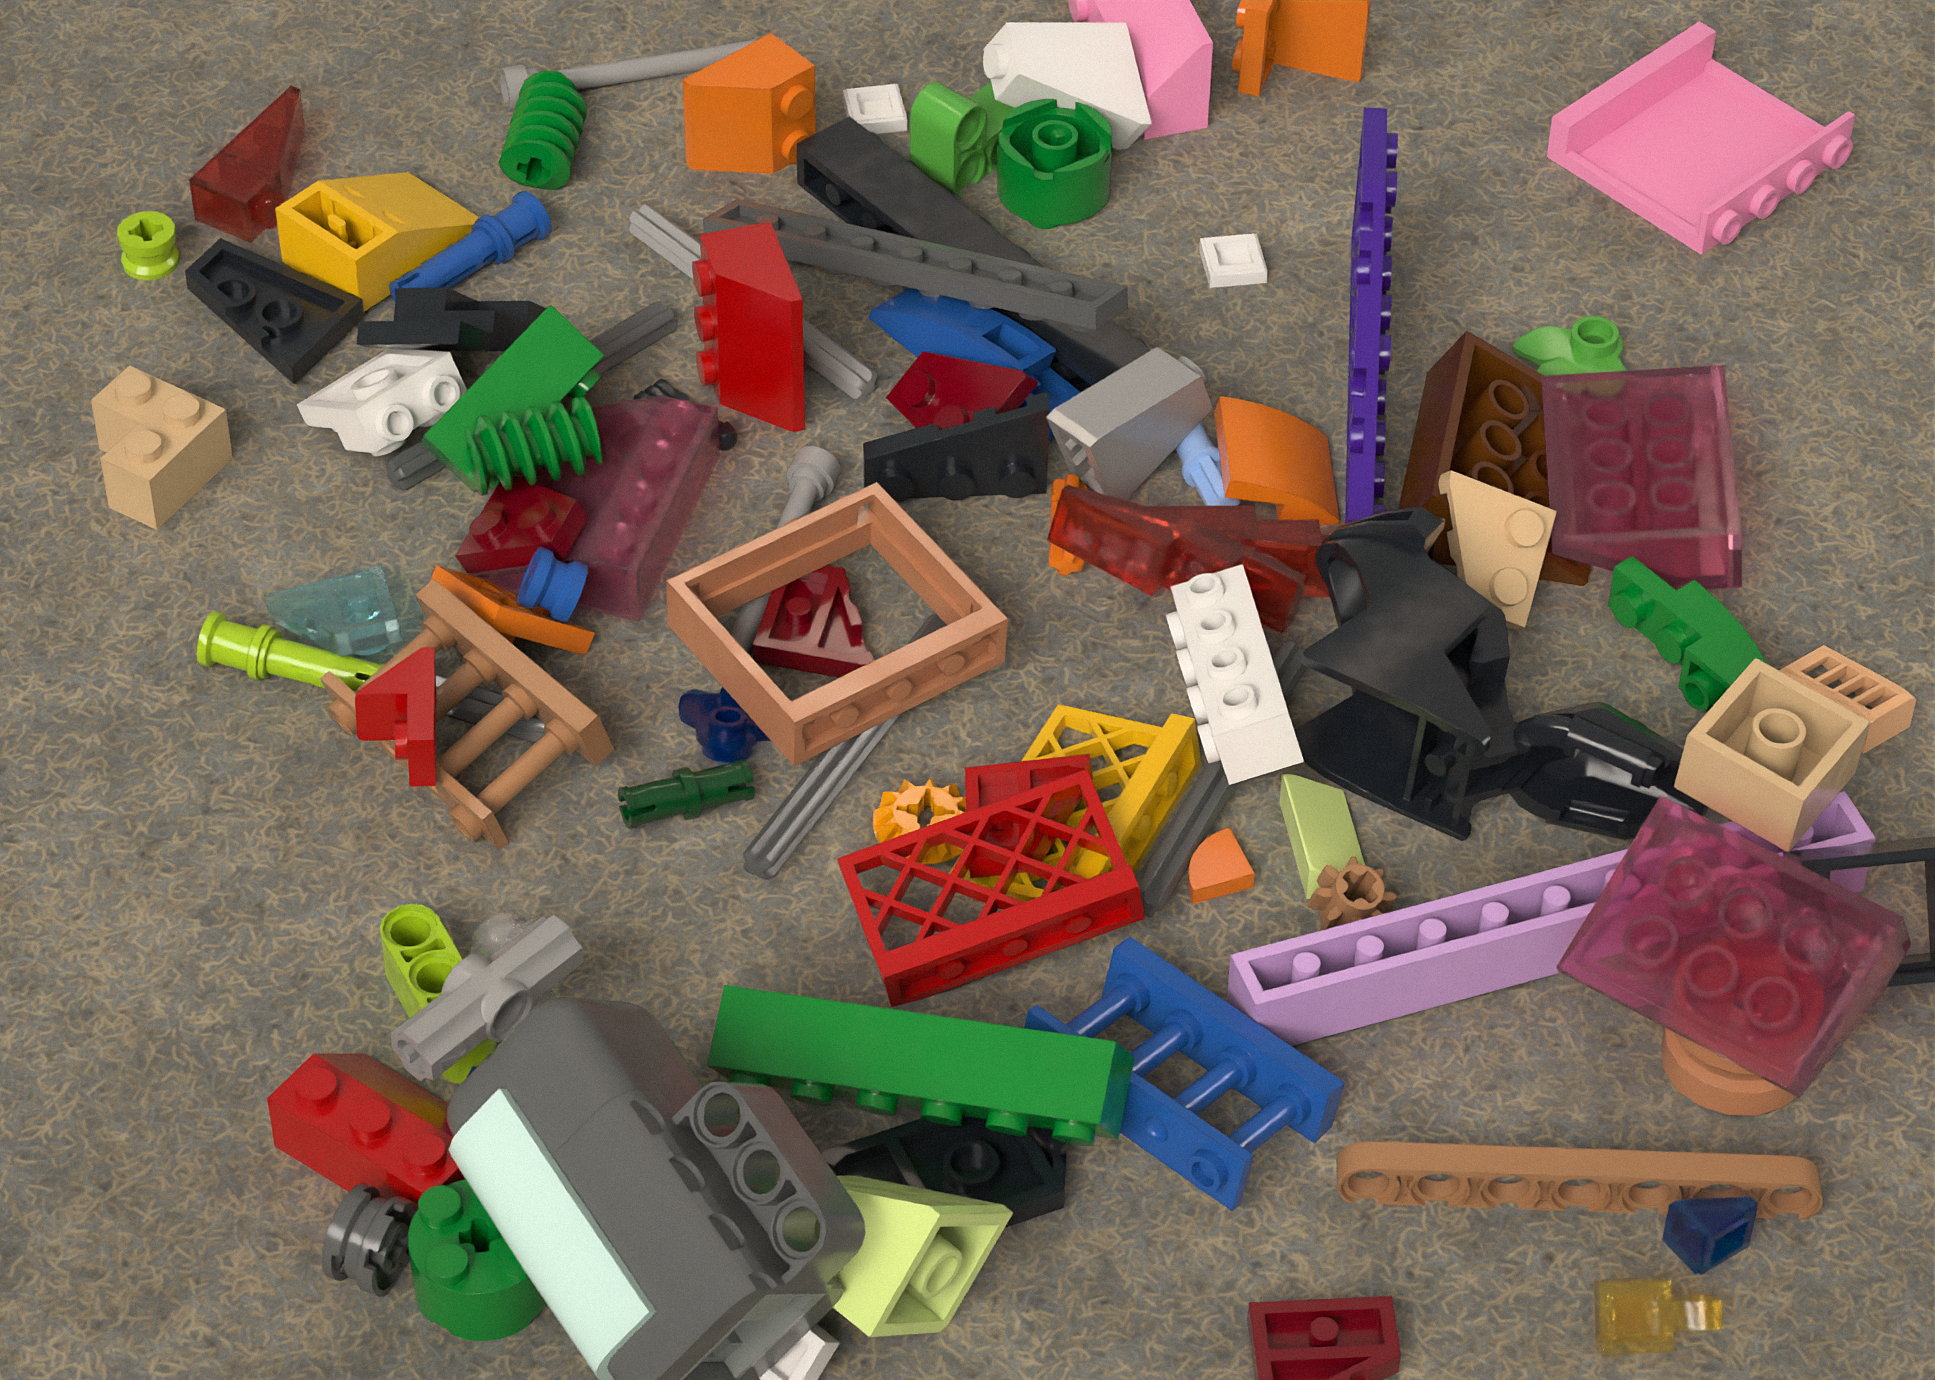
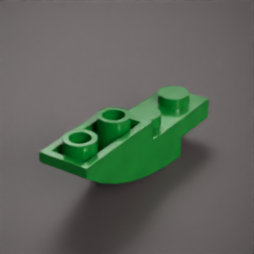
[1608,556,1767,712]

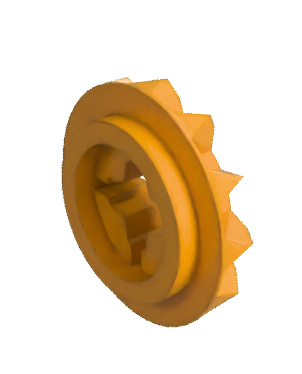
[873,777,966,865]

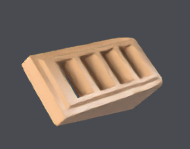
[1779,645,1916,754]

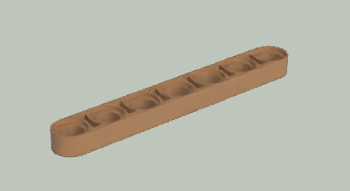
[1336,1141,1823,1219]

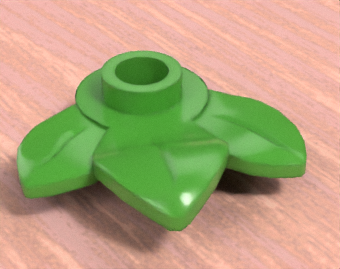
[1513,316,1627,398]

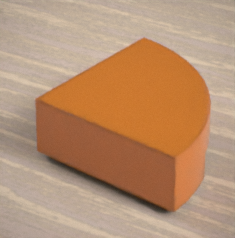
[1188,827,1255,904]

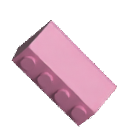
[1068,0,1213,140]

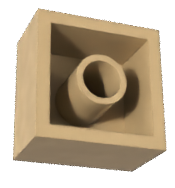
[1674,658,1871,852]

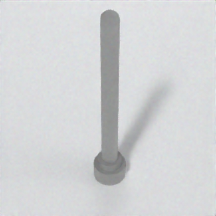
[499,40,754,112]
[731,446,841,654]

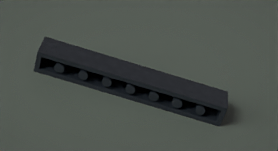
[796,116,1151,392]

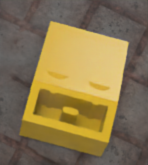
[275,172,480,312]

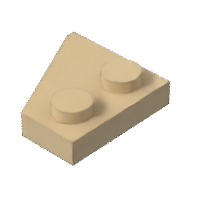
[1438,471,1557,630]

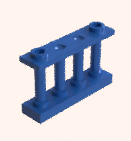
[1024,937,1345,1211]

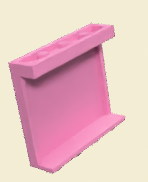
[1547,21,1855,255]

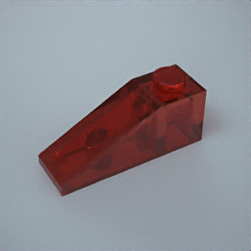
[189,85,305,243]

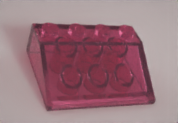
[1541,365,1742,590]
[466,395,720,622]
[1556,796,1911,1098]

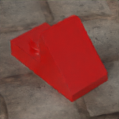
[355,647,437,787]

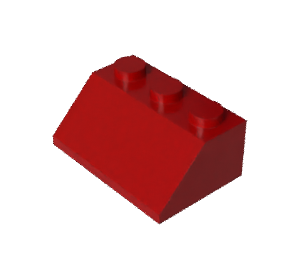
[692,222,805,432]
[267,1053,465,1203]

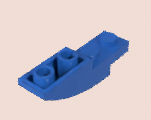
[868,288,1081,442]

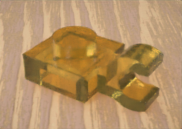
[1594,1276,1723,1355]

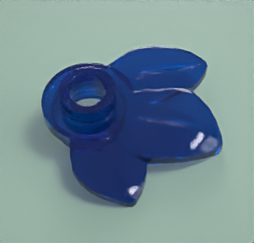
[678,687,771,763]

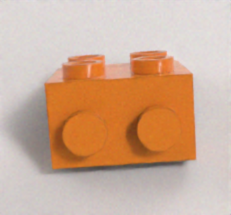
[1232,0,1371,97]

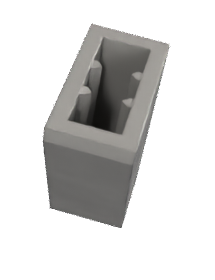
[1046,347,1213,507]

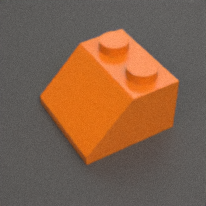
[683,33,816,174]

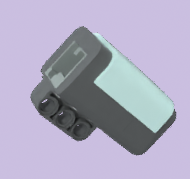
[447,997,865,1380]

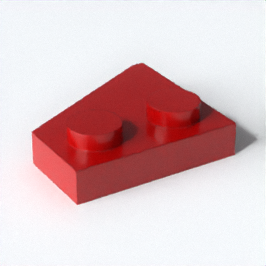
[965,754,1093,878]

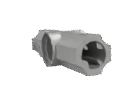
[390,915,584,1082]

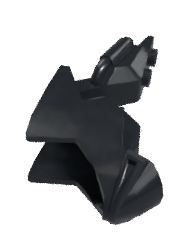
[1294,507,1709,841]

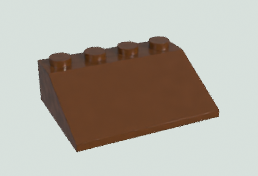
[1398,331,1615,586]

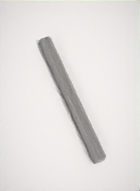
[628,205,877,400]

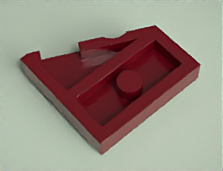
[886,351,1039,429]

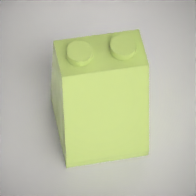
[777,1176,1013,1337]

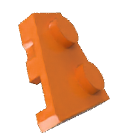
[430,565,595,655]

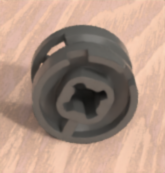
[322,1183,418,1297]

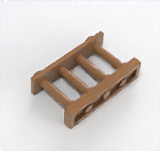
[320,578,614,850]

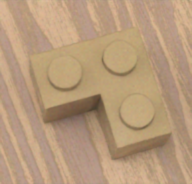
[91,365,233,530]

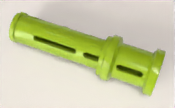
[196,611,385,691]

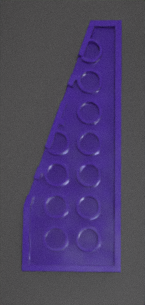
[1345,107,1398,523]

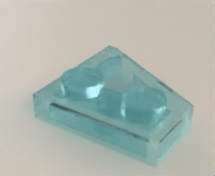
[264,565,403,657]

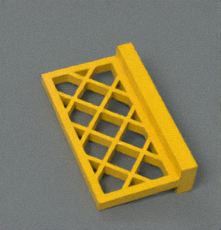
[949,704,1202,940]

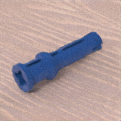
[390,191,552,302]

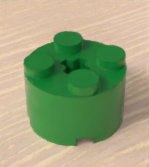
[997,99,1112,229]
[408,1179,548,1341]

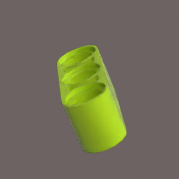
[379,904,497,1084]

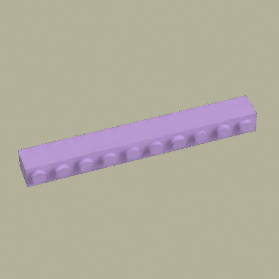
[1227,791,1875,1046]

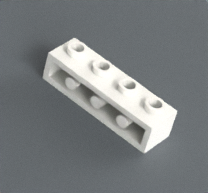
[1166,564,1304,785]

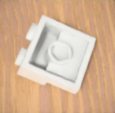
[297,348,467,456]

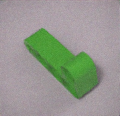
[910,82,1014,196]

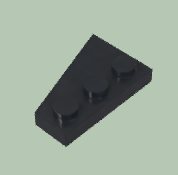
[185,238,364,384]
[863,392,1049,502]

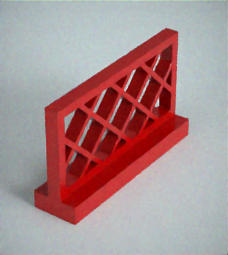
[837,769,1145,1007]

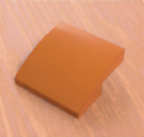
[1214,396,1340,525]

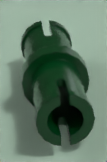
[618,759,755,829]

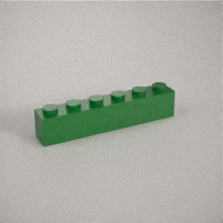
[707,985,1134,1146]

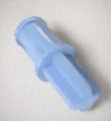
[1175,421,1241,517]

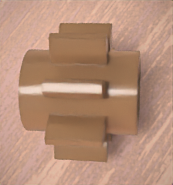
[1308,857,1396,931]

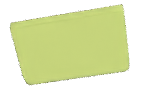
[1279,774,1365,899]

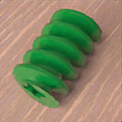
[498,70,587,190]
[465,396,602,496]

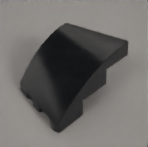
[356,288,547,352]

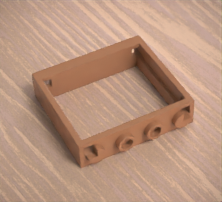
[666,482,1008,766]

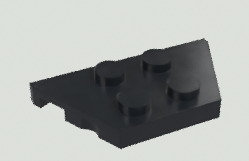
[820,1116,1067,1228]

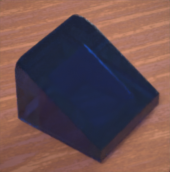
[1662,1197,1758,1275]

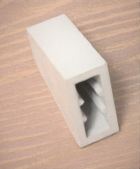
[983,23,1152,150]

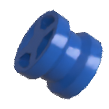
[517,546,588,623]

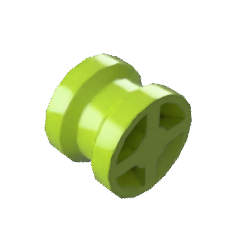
[117,211,180,280]

